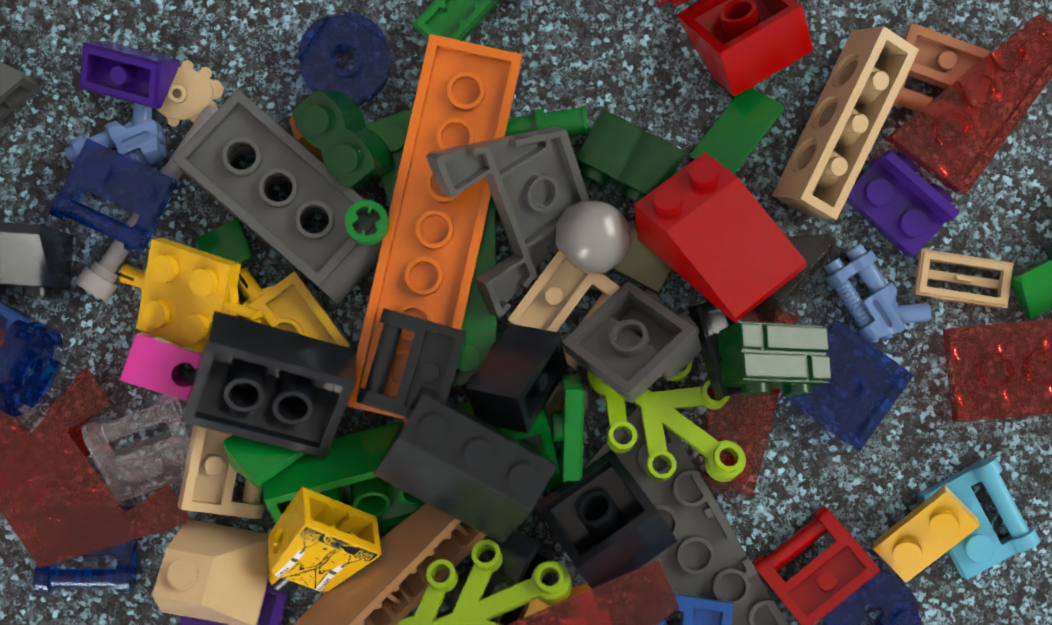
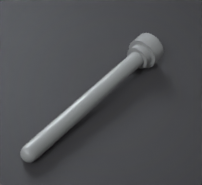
[74,105,218,302]

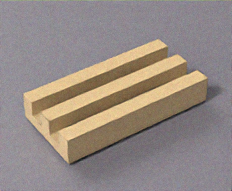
[911,249,1013,309]

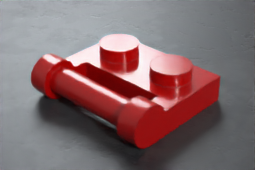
[752,505,881,625]

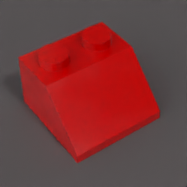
[677,0,814,97]

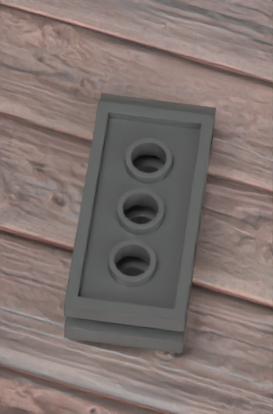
[172,89,382,305]

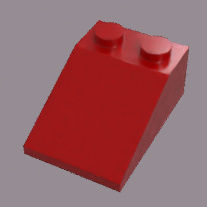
[634,152,807,323]

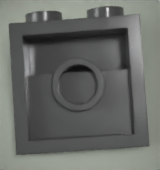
[562,281,702,404]

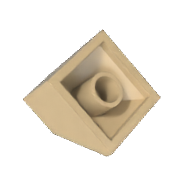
[152,519,270,625]

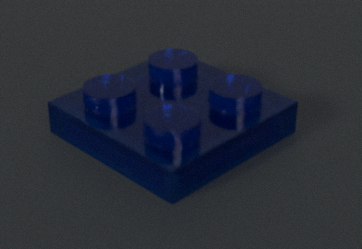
[780,320,914,451]

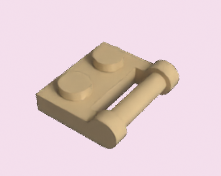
[507,251,621,370]
[177,425,265,519]

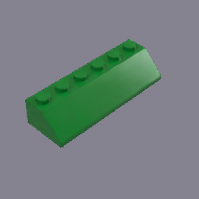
[263,402,563,535]

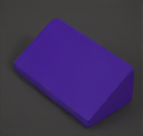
[79,41,179,109]

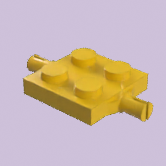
[118,238,263,352]
[237,267,352,348]

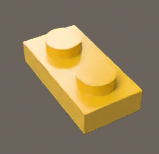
[873,485,980,583]

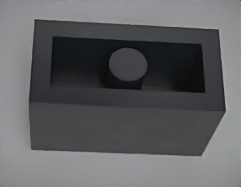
[466,324,568,433]

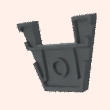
[426,126,590,318]

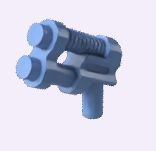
[64,103,167,189]
[823,243,931,344]

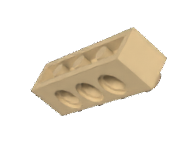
[772,26,919,220]

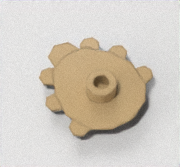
[157,60,224,127]

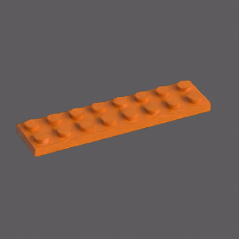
[346,34,523,419]

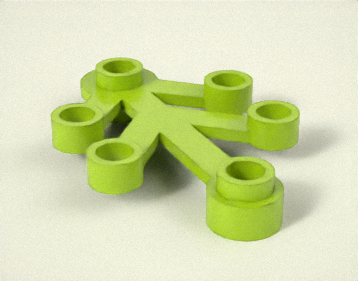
[587,360,746,482]
[396,539,572,625]

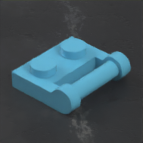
[917,457,1041,580]

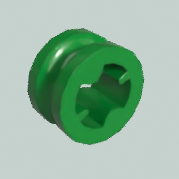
[345,200,389,246]

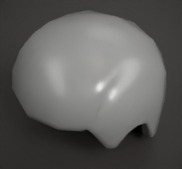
[556,201,632,274]

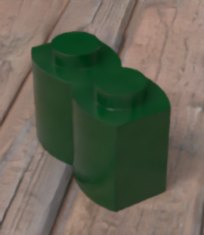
[292,90,394,188]
[576,110,685,205]

